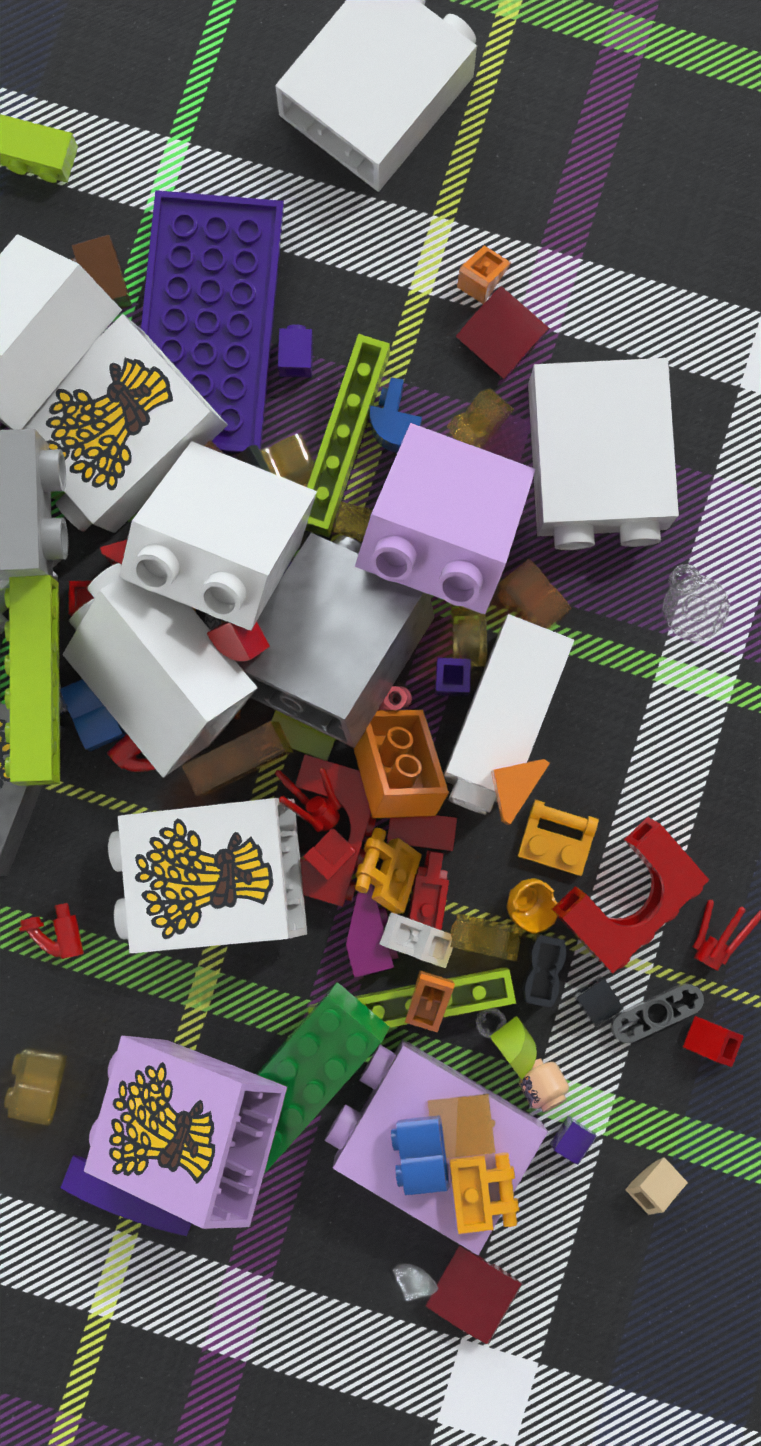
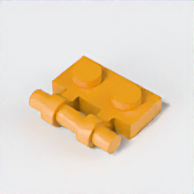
[355,828,422,914]
[449,1152,519,1234]

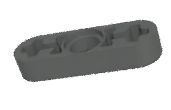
[610,983,704,1043]

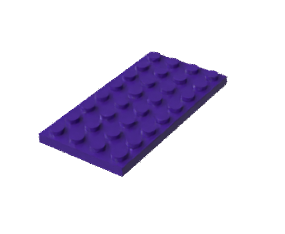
[141,190,284,454]

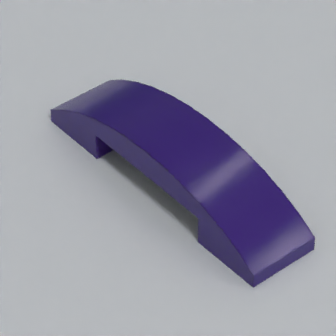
[61,1155,192,1236]

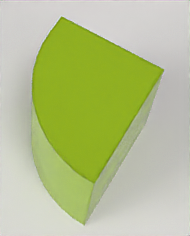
[490,1016,537,1080]

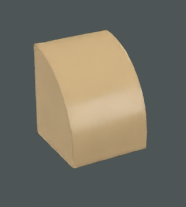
[625,1157,688,1215]

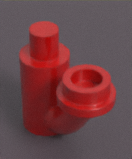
[107,734,155,772]
[19,903,84,959]

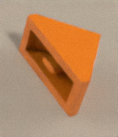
[457,245,511,304]
[491,759,550,825]
[405,971,455,1032]

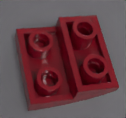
[456,286,550,379]
[425,1245,523,1344]

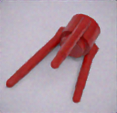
[275,768,342,832]
[692,899,761,971]

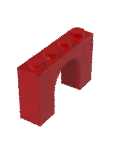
[296,755,376,907]
[551,817,709,973]

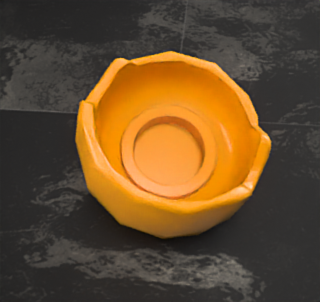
[507,878,558,934]

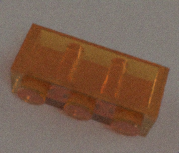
[182,721,293,796]

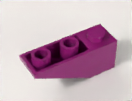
[346,883,398,978]

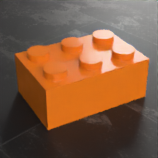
[353,710,449,818]

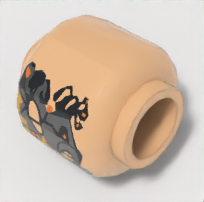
[519,1058,569,1112]

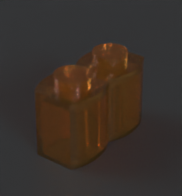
[497,559,572,630]

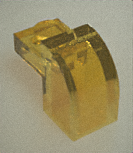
[446,388,514,449]
[450,604,487,667]
[450,913,523,961]

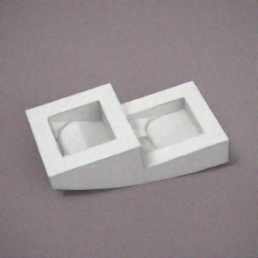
[380,912,457,968]

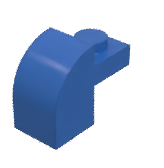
[370,377,422,453]

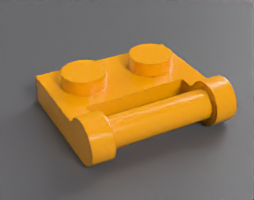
[517,799,599,876]

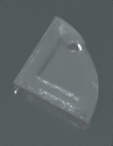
[393,1263,439,1301]

